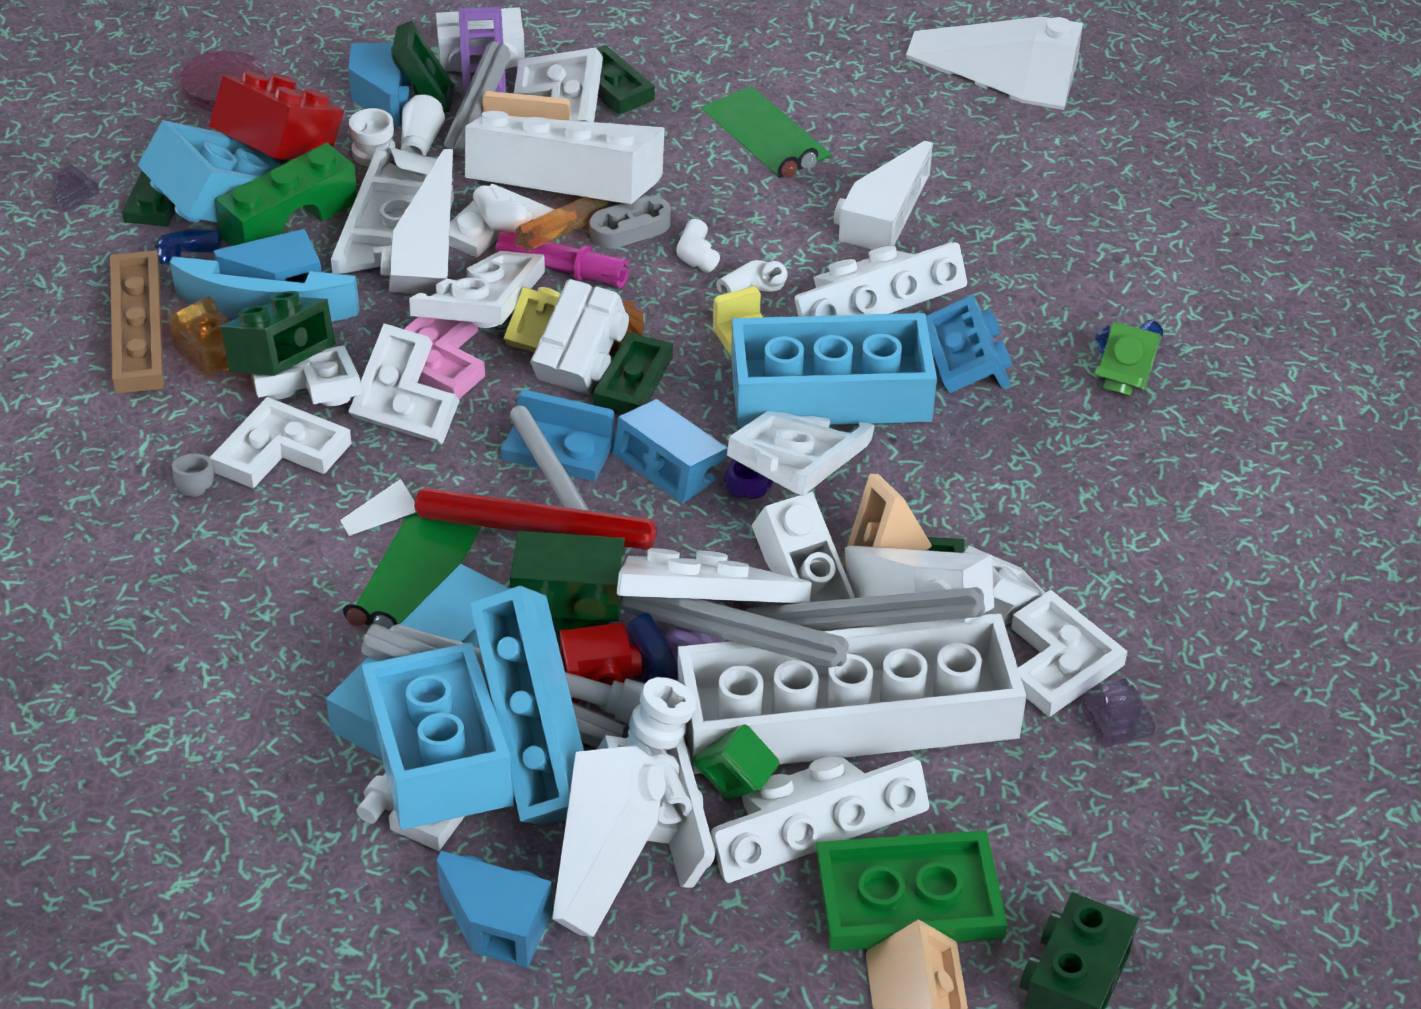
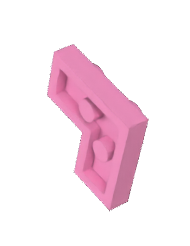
[404,317,485,399]

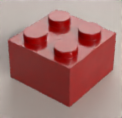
[209,71,345,159]

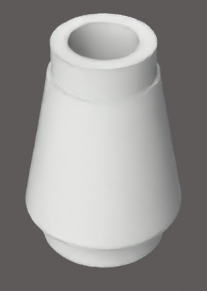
[401,95,445,156]

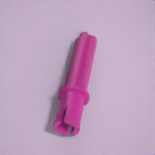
[495,231,629,288]

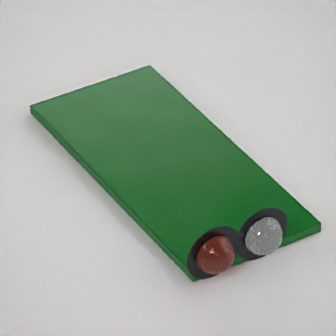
[700,86,832,178]
[343,512,482,629]

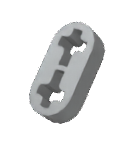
[589,196,671,249]

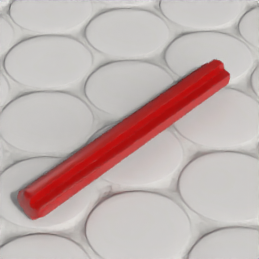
[414,488,657,550]

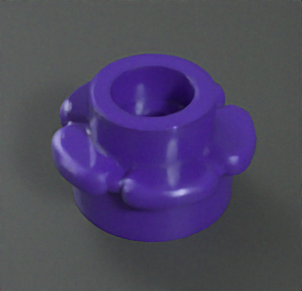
[724,459,773,499]

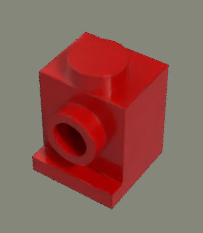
[560,622,642,703]

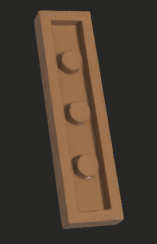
[110,250,165,394]

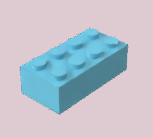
[731,313,937,428]

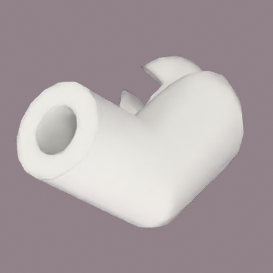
[473,186,533,233]
[676,219,720,273]
[716,260,788,294]

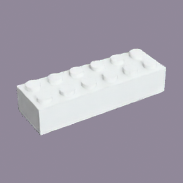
[678,613,1026,774]

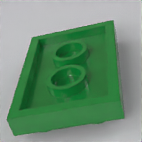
[815,830,1007,951]

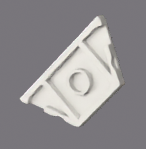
[331,150,454,274]
[727,411,874,496]
[617,548,812,603]

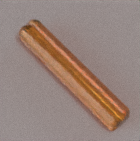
[514,196,608,251]

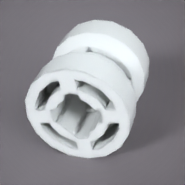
[349,108,396,167]

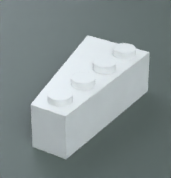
[465,111,664,204]

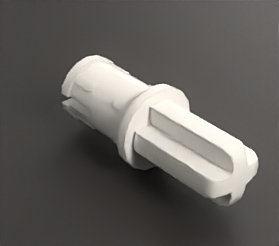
[626,729,692,824]

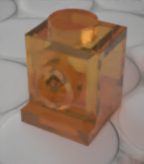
[169,296,230,378]

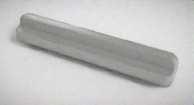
[444,41,511,156]

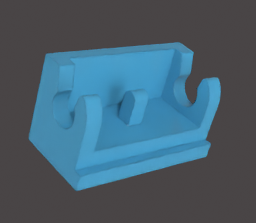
[612,399,728,504]

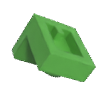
[1094,321,1162,396]

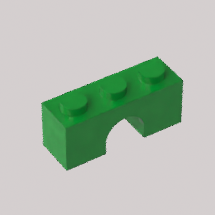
[215,143,357,246]

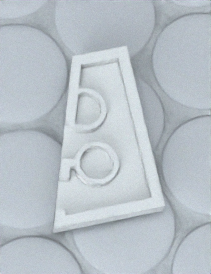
[409,251,545,328]

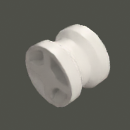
[629,677,697,749]

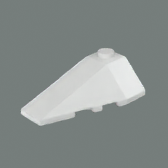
[906,17,1083,110]

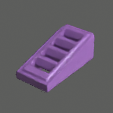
[458,7,506,95]

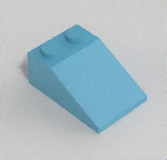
[137,120,283,223]
[362,642,514,830]

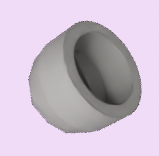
[172,454,214,497]

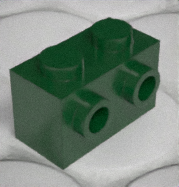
[220,291,336,376]
[510,531,625,622]
[1019,892,1139,1009]

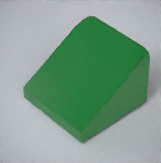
[692,724,779,800]

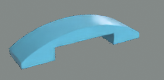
[170,256,360,321]

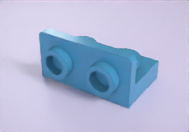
[926,295,1013,393]
[501,389,615,482]

